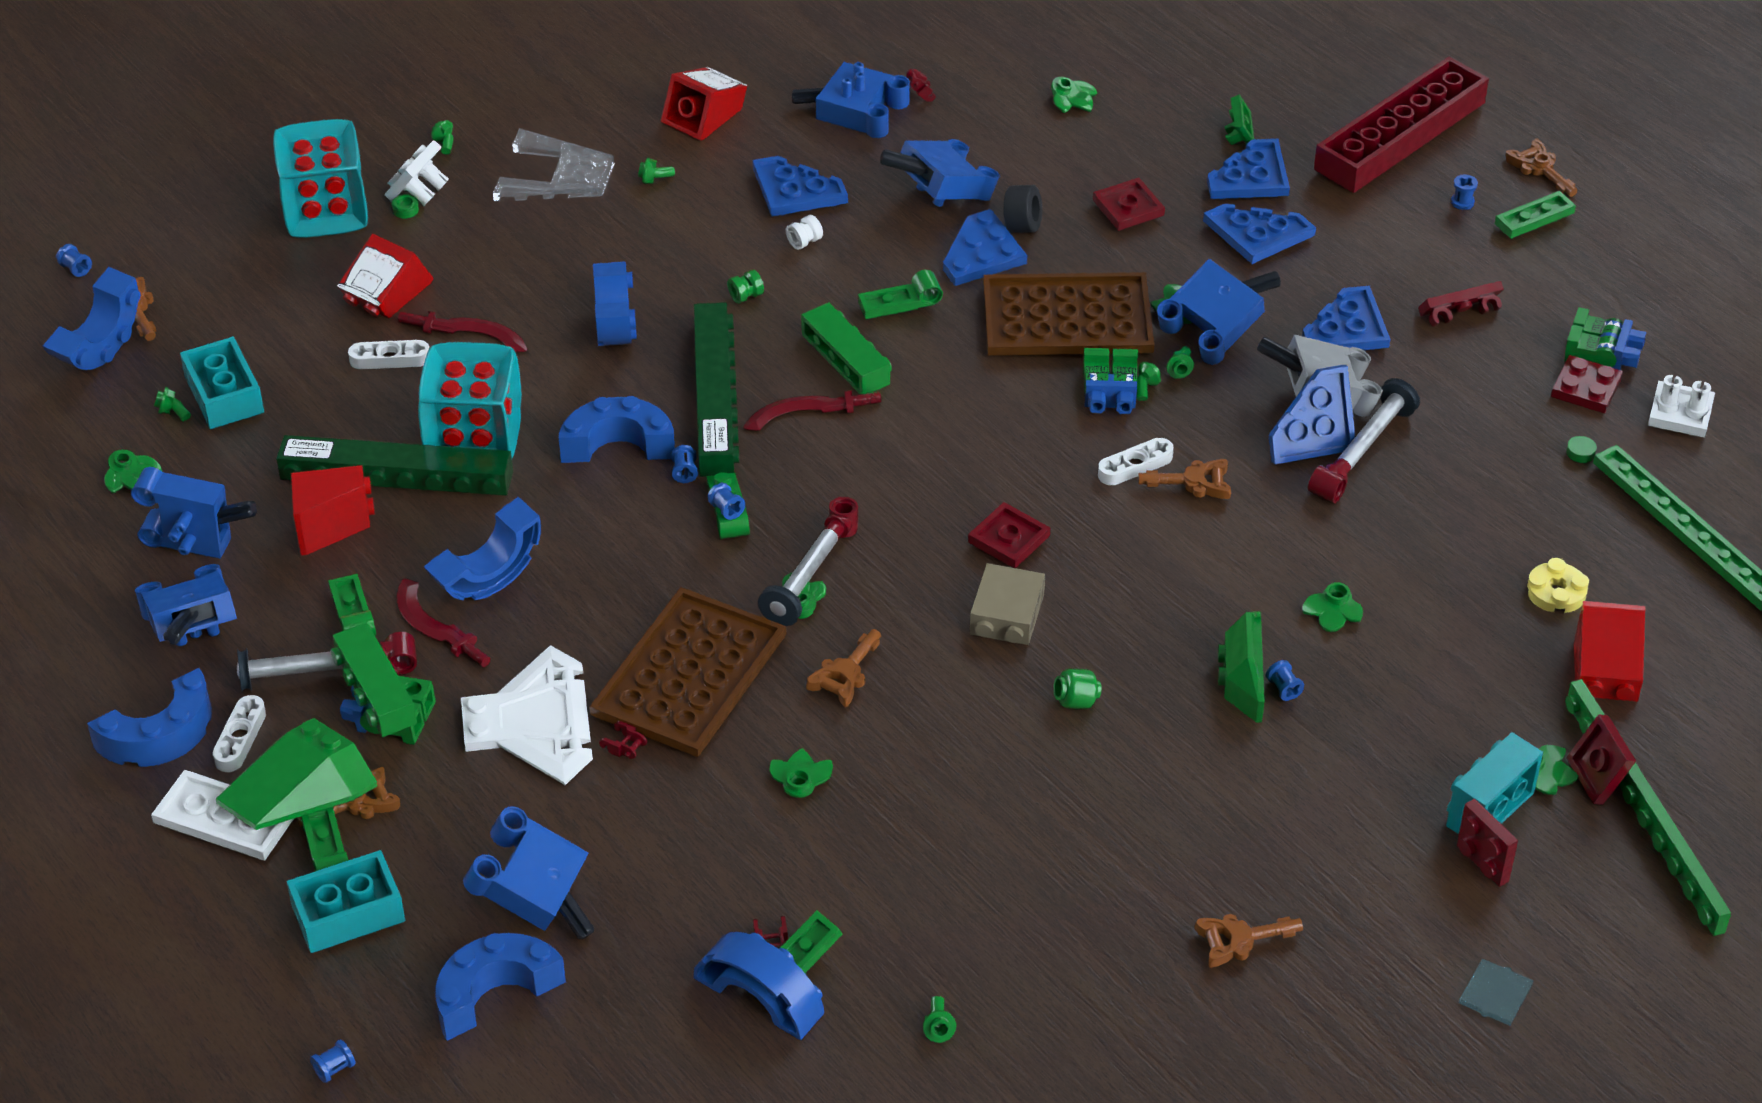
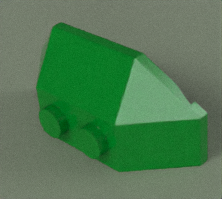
[1218,611,1265,723]

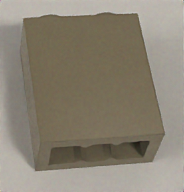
[970,563,1045,645]

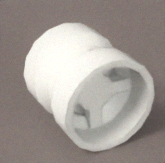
[786,215,823,250]

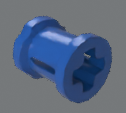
[1451,174,1478,210]
[56,244,92,277]
[671,445,698,483]
[708,482,745,520]
[1266,660,1305,701]
[310,1039,356,1083]

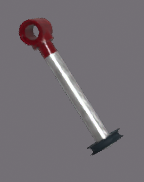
[1308,378,1420,503]
[758,497,858,627]
[237,632,417,692]

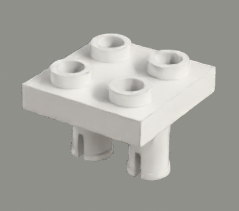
[384,140,449,206]
[1648,375,1715,437]

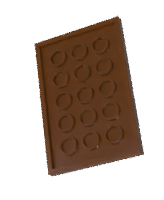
[983,272,1154,356]
[589,587,787,757]

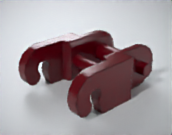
[906,68,936,102]
[599,721,647,759]
[753,916,788,948]

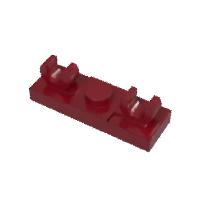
[1418,281,1504,326]

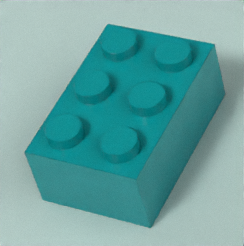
[180,336,264,429]
[1446,732,1543,834]
[286,850,405,953]

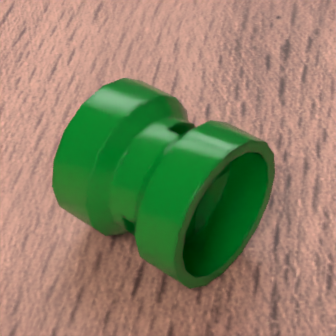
[727,269,764,304]

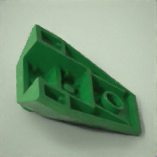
[216,718,377,830]

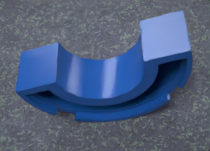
[593,262,637,346]
[43,267,141,370]
[559,396,675,463]
[424,497,541,600]
[87,668,212,767]
[694,932,825,1040]
[436,933,566,1041]

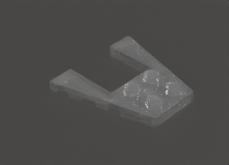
[493,129,614,202]

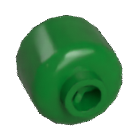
[1053,668,1102,709]

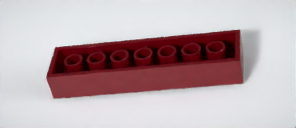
[1314,56,1489,193]

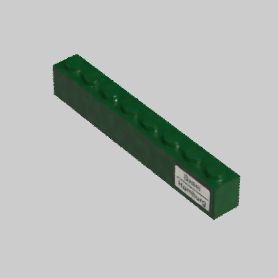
[694,302,740,477]
[276,435,513,496]

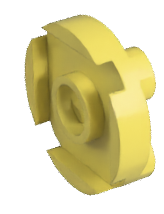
[1527,558,1589,613]

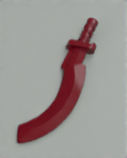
[398,311,528,353]
[743,390,881,431]
[397,578,491,667]

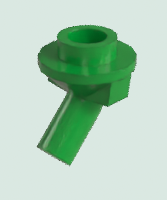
[431,120,454,155]
[638,158,675,184]
[1166,346,1194,379]
[1136,361,1161,401]
[154,386,191,421]
[923,996,956,1043]

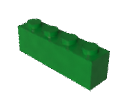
[801,302,892,394]
[331,622,417,737]

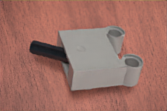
[1257,334,1382,417]

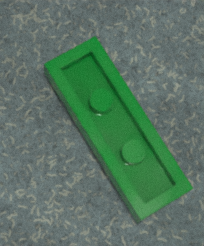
[1495,191,1576,239]

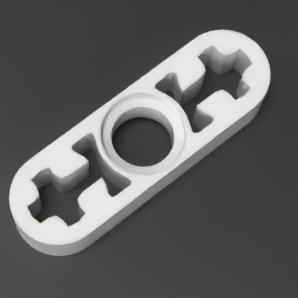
[348,340,429,369]
[1098,438,1173,485]
[213,695,266,772]

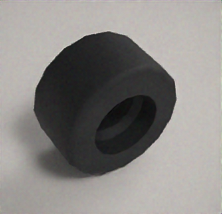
[1003,185,1042,233]

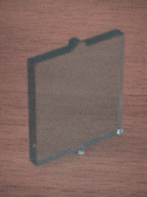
[1459,958,1534,1026]

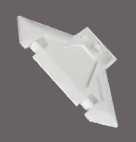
[461,645,593,785]

